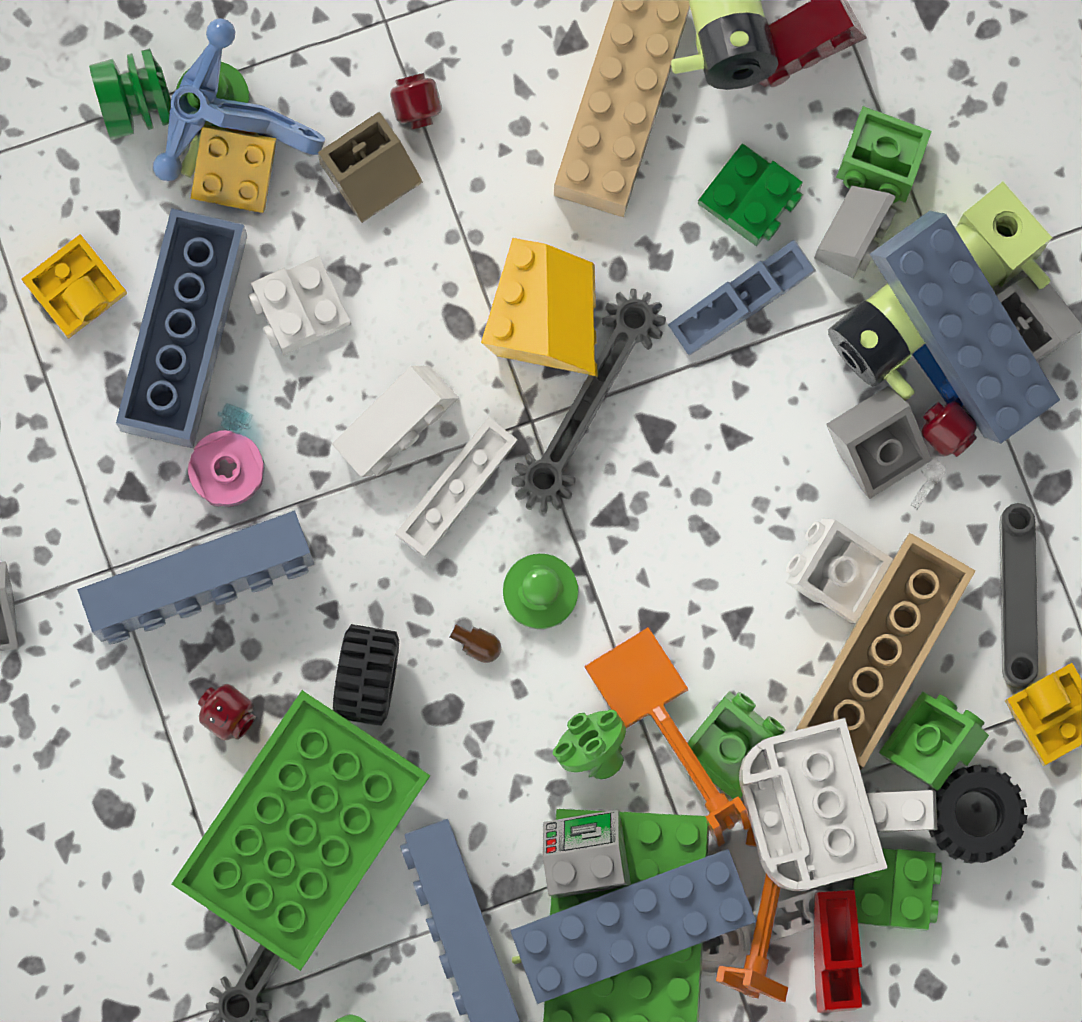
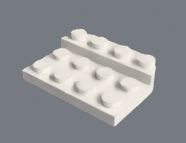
[739,718,887,891]

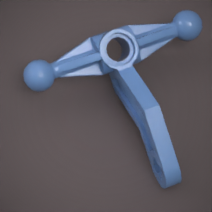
[153,18,325,181]

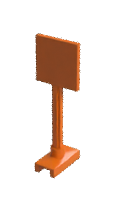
[584,627,751,847]
[716,827,788,1002]

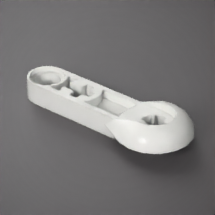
[701,889,829,977]

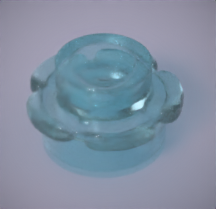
[217,403,253,434]

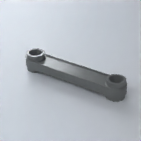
[999,503,1038,688]

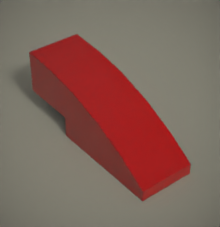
[814,890,862,1013]

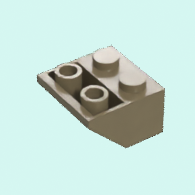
[318,112,423,223]

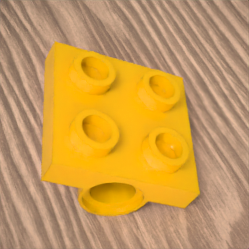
[190,124,277,213]
[21,234,127,339]
[1005,663,1082,766]

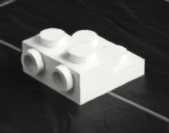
[248,256,351,355]
[785,518,893,623]

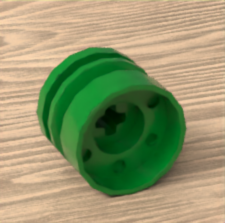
[89,48,171,140]

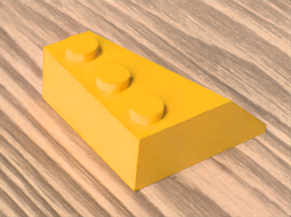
[481,238,598,377]

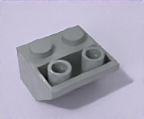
[814,186,897,278]
[997,276,1082,363]

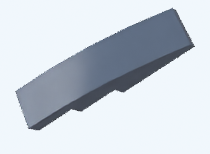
[668,240,816,355]

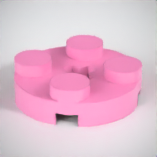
[188,430,264,507]

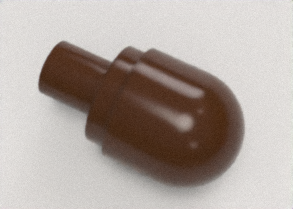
[449,624,501,663]

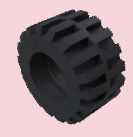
[333,624,399,726]
[928,764,1028,864]

